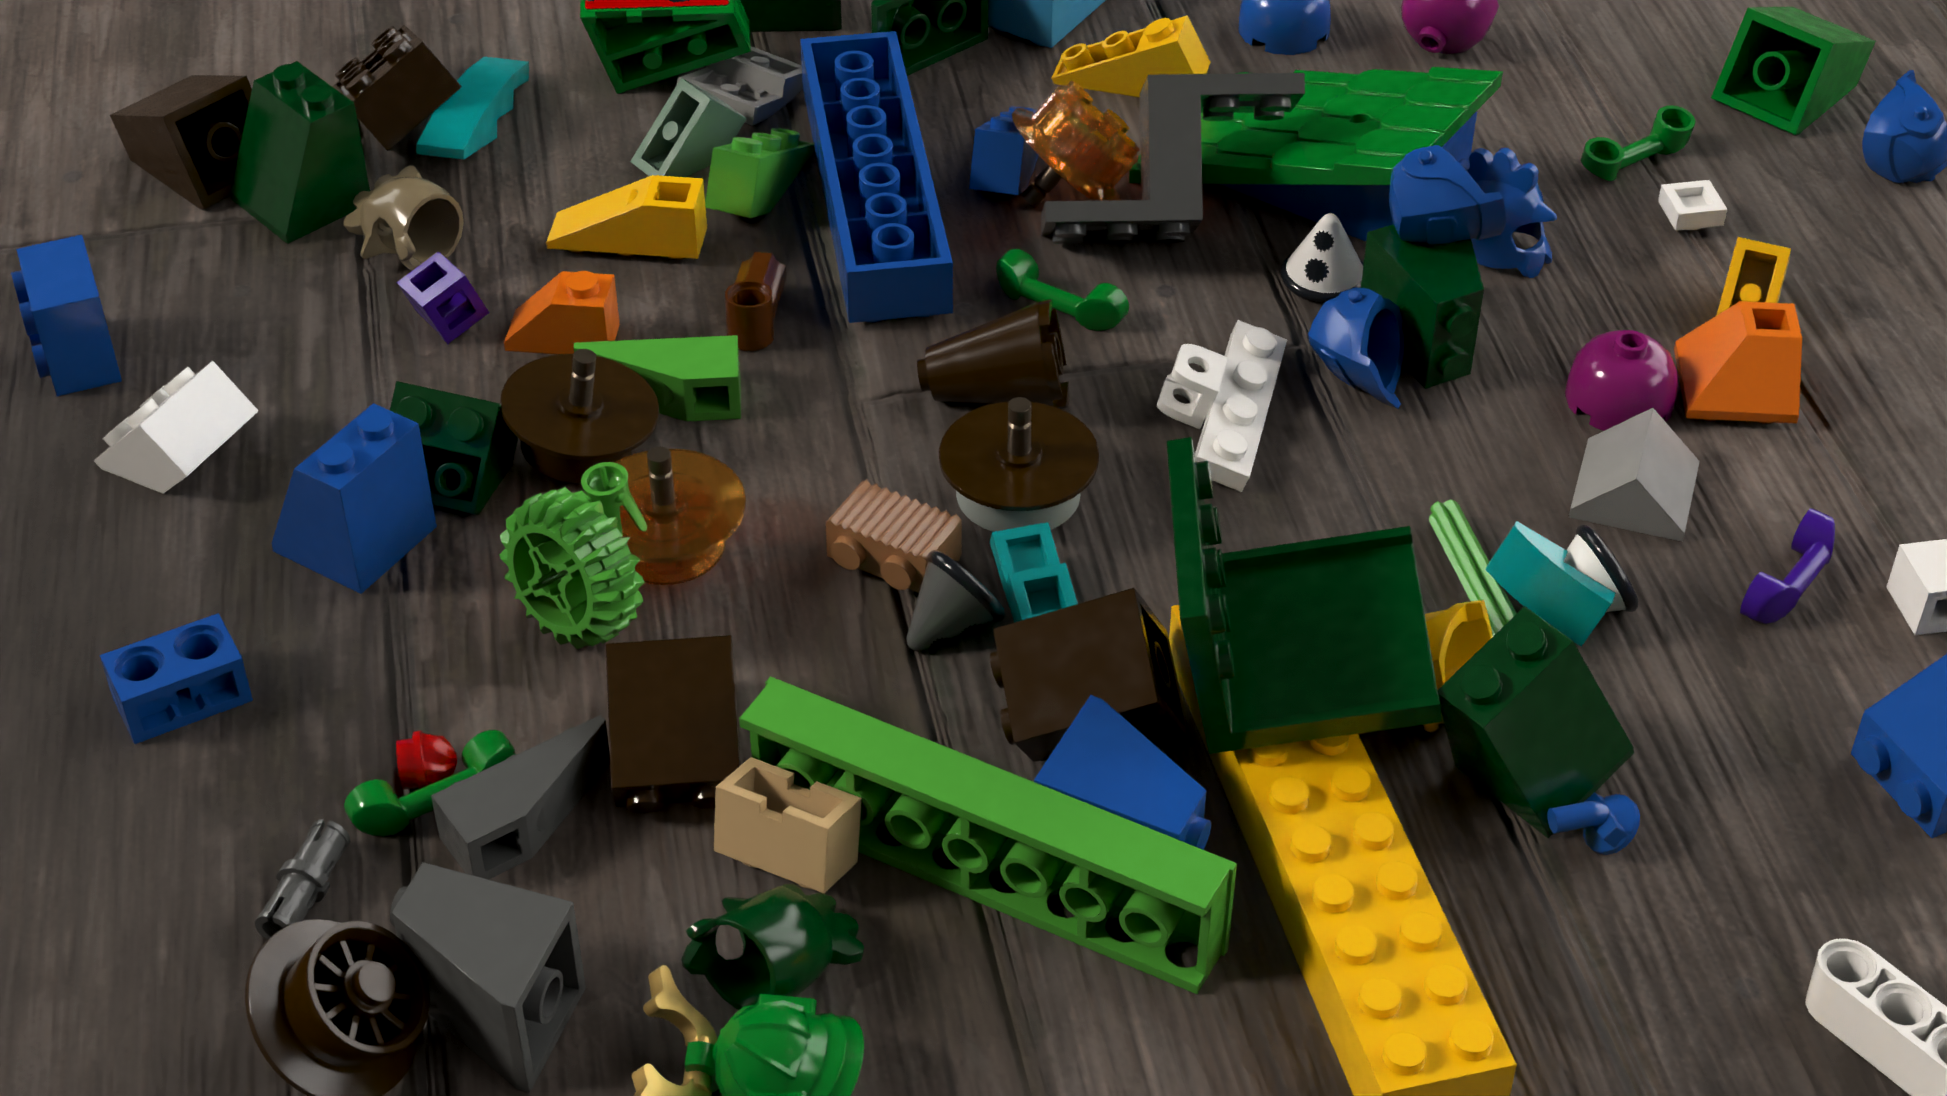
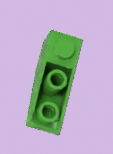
[705,128,815,218]
[574,335,741,421]

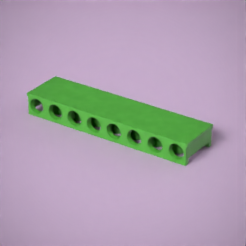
[739,676,1237,994]

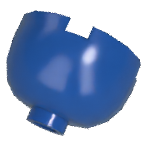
[1238,0,1331,55]

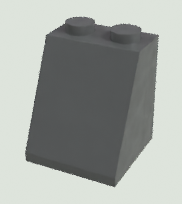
[390,862,586,1093]

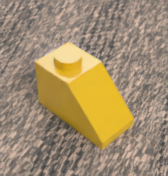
[1716,237,1791,316]

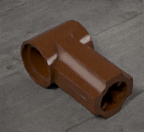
[725,252,787,351]

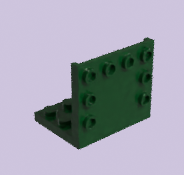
[1167,437,1442,754]

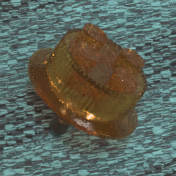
[1012,81,1140,207]

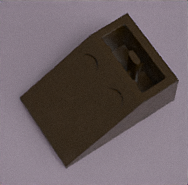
[332,25,462,151]

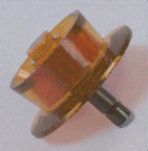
[614,446,746,585]

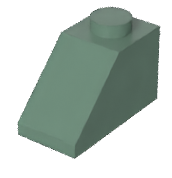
[630,78,747,177]

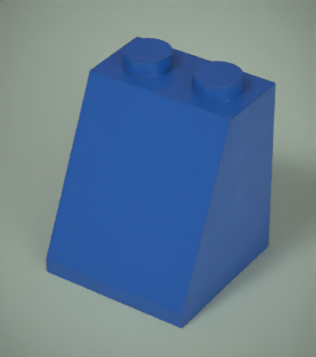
[271,403,437,594]
[1851,654,1947,838]
[1034,695,1211,850]

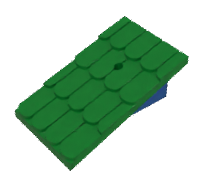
[1129,67,1503,241]

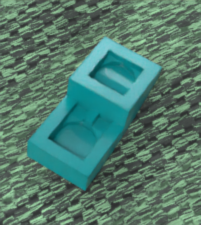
[1485,521,1616,647]

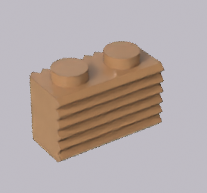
[826,479,962,593]

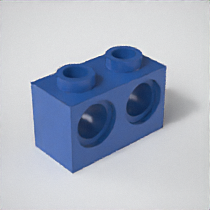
[100,613,253,744]

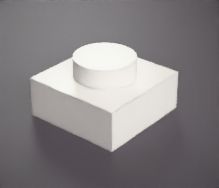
[1658,180,1727,231]

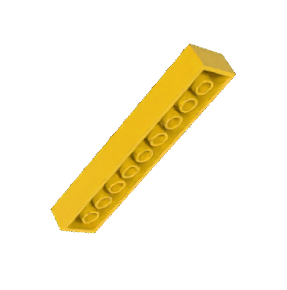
[1169,605,1517,1096]

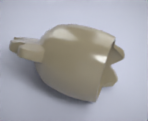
[344,166,464,271]

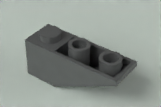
[431,715,610,880]

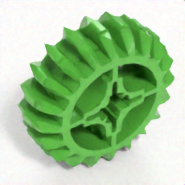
[499,487,645,649]

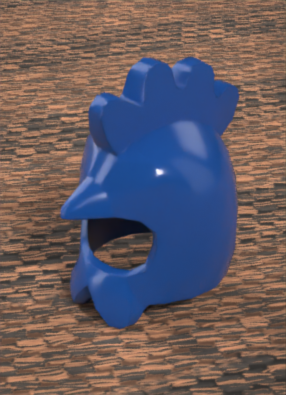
[1459,148,1557,278]

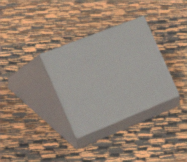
[1569,408,1700,542]

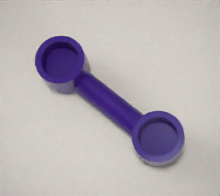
[1740,508,1835,624]

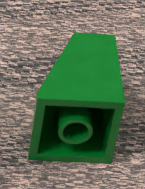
[1711,6,1876,135]

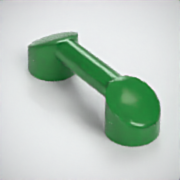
[1581,105,1696,181]
[996,249,1129,331]
[344,730,515,836]

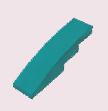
[416,57,529,160]
[990,522,1078,623]

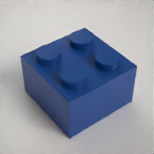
[11,235,122,396]

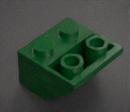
[390,381,518,515]

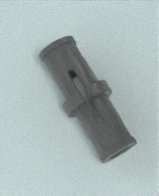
[255,819,350,940]

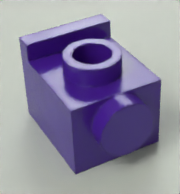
[396,251,490,344]

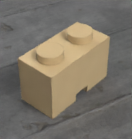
[714,757,862,894]

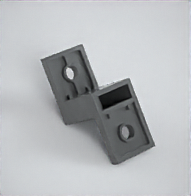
[1041,73,1305,244]

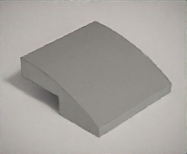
[677,46,803,126]

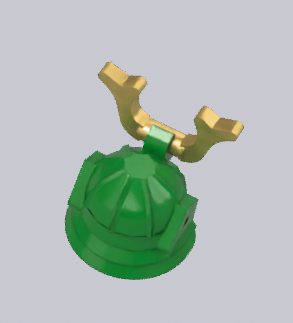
[632,965,864,1096]

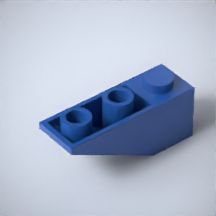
[969,106,1050,195]

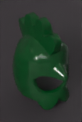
[681,884,864,1010]

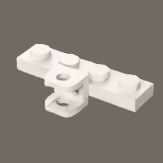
[1157,320,1287,492]

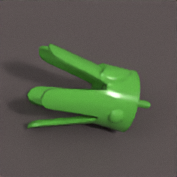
[581,462,647,536]

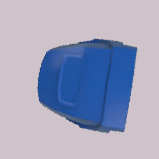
[1862,70,1947,183]
[1389,145,1506,245]
[1308,288,1405,409]

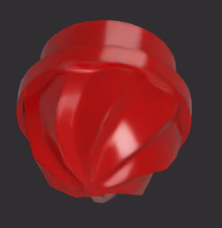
[396,730,458,790]

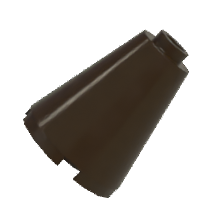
[917,299,1069,409]

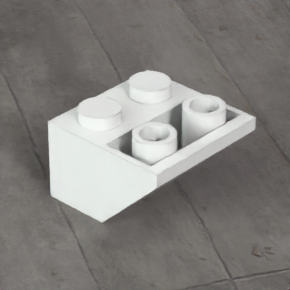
[94,361,258,494]

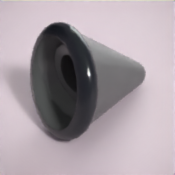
[907,550,1005,651]

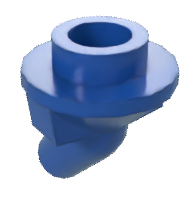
[1547,792,1640,855]

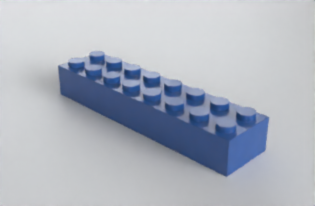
[800,31,953,323]

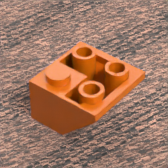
[1674,301,1802,424]

